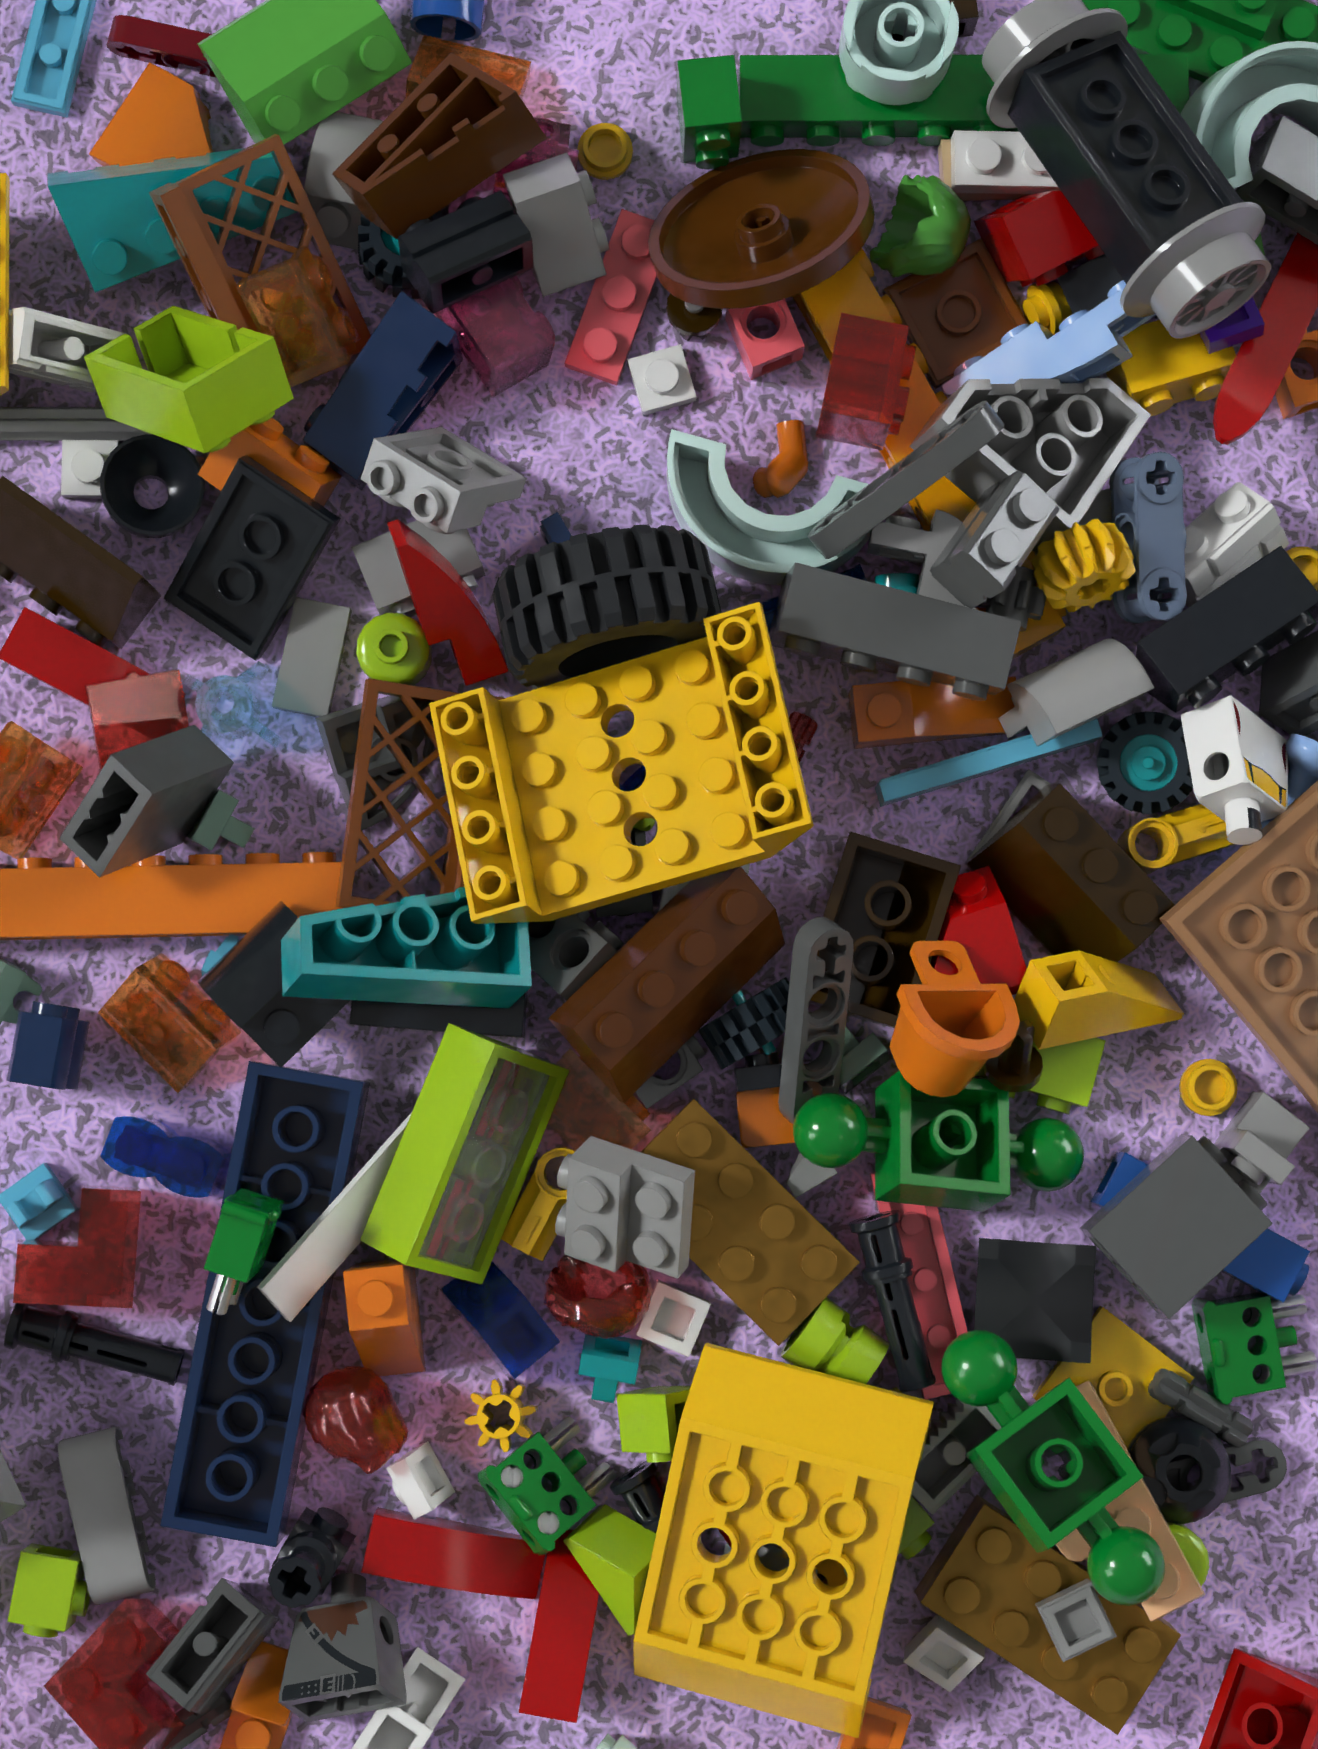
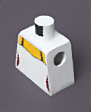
[1181,695,1288,845]

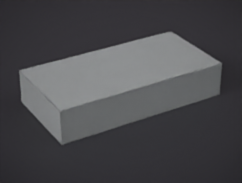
[272,597,352,717]

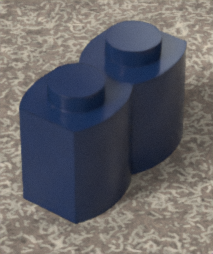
[6,1001,90,1090]

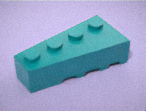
[47,148,297,293]
[281,887,532,1008]

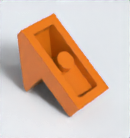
[219,1641,293,1749]

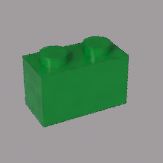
[676,55,742,169]

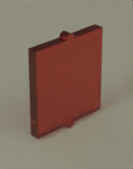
[85,669,189,771]

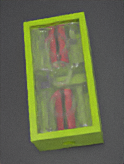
[360,1023,569,1284]

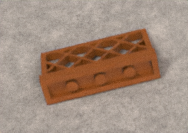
[149,134,371,387]
[335,678,505,908]

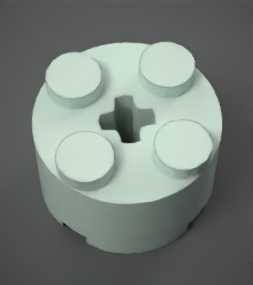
[839,0,959,105]

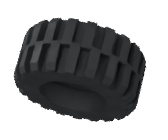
[492,524,722,689]

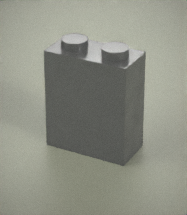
[59,725,234,878]
[1080,1134,1273,1319]

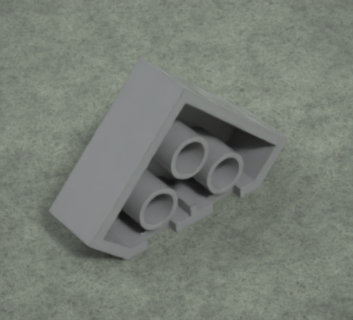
[910,378,1151,554]

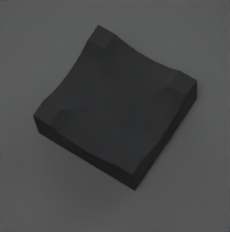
[974,1238,1096,1364]

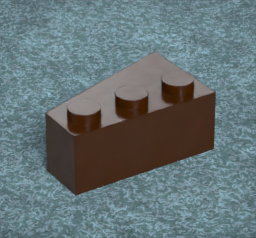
[332,52,547,239]

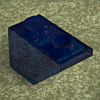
[440,1261,560,1381]

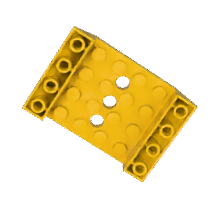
[429,602,814,924]
[633,1343,934,1738]

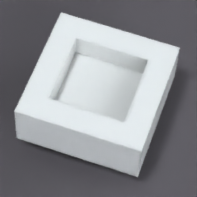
[627,344,697,416]
[61,440,120,499]
[636,1280,711,1357]
[386,1441,455,1520]
[903,1614,986,1692]

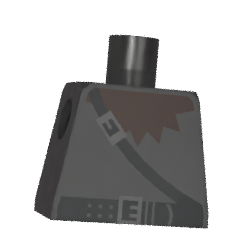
[279,1573,407,1722]

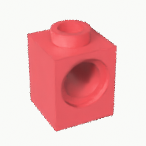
[725,299,805,380]

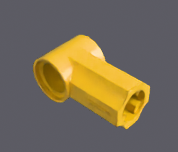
[1117,803,1235,874]
[501,1146,576,1261]

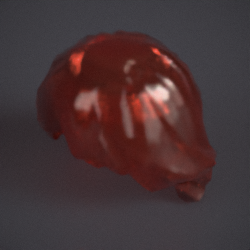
[544,1255,653,1339]
[303,1365,408,1474]

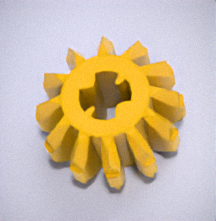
[1032,519,1136,612]

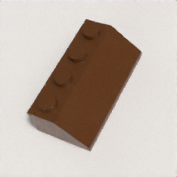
[548,866,785,1103]

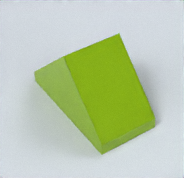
[563,1504,656,1636]

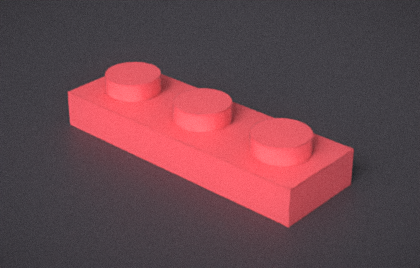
[565,209,657,386]

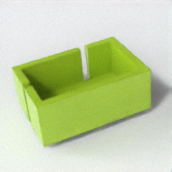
[84,306,294,453]

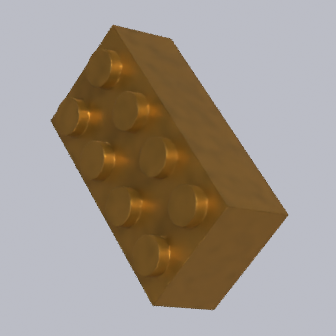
[641,1099,860,1346]
[914,1495,1181,1735]

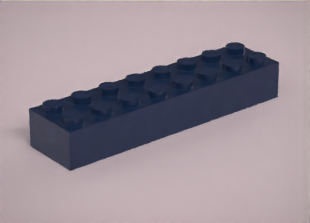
[160,1061,370,1547]

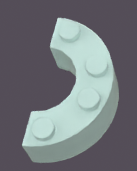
[1180,41,1318,189]
[667,429,872,585]

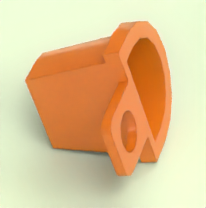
[889,941,1020,1097]

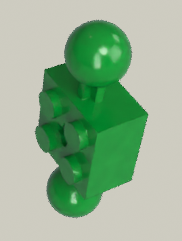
[793,1071,1084,1212]
[941,1330,1165,1606]

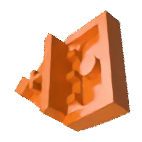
[89,62,214,166]

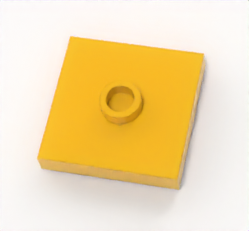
[1032,1306,1195,1449]

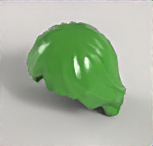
[870,175,971,278]

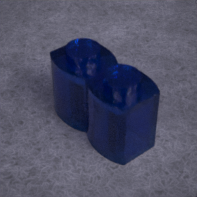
[100,1116,231,1198]

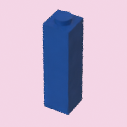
[1091,1152,1310,1303]

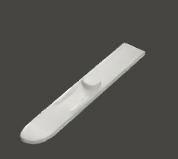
[257,1113,412,1322]

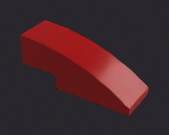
[387,519,509,686]
[0,607,186,739]
[361,1507,545,1599]
[519,1529,599,1723]

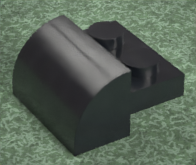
[197,901,350,1068]

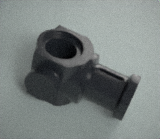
[268,1507,356,1608]

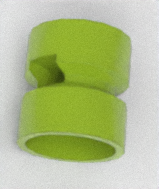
[781,1297,890,1384]

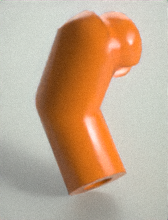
[753,420,808,498]

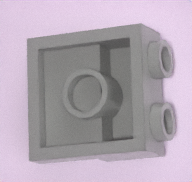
[361,427,527,534]
[555,1136,695,1279]

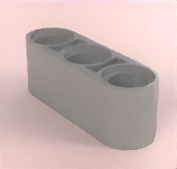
[58,1426,156,1605]

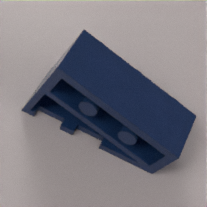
[302,291,463,491]

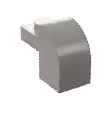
[304,112,383,250]
[867,509,976,609]
[1214,1091,1310,1194]

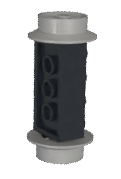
[982,0,1271,339]

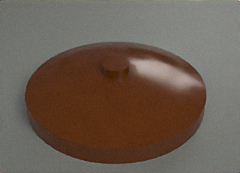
[648,149,875,309]

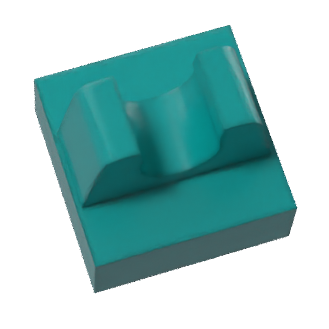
[578,1330,642,1403]

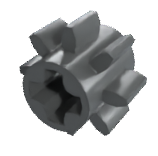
[976,566,1046,631]

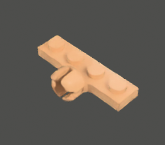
[1056,1380,1205,1622]

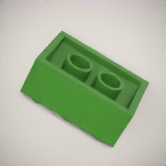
[197,0,412,145]

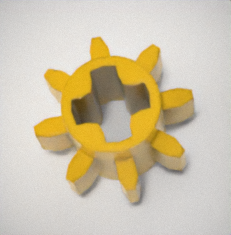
[464,1378,538,1452]

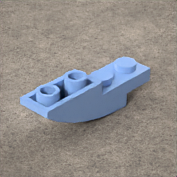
[942,280,1156,396]

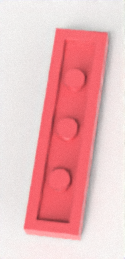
[870,1172,968,1400]

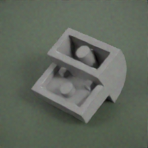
[998,638,1154,746]

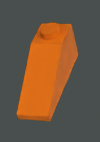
[848,676,1016,749]

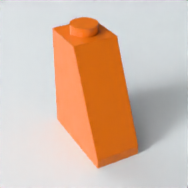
[343,1259,426,1378]

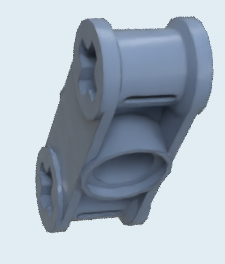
[1109,451,1187,624]

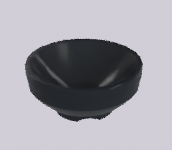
[100,434,205,538]
[1127,1416,1231,1524]

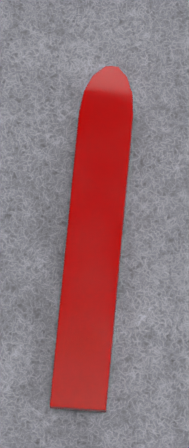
[1213,233,1318,445]

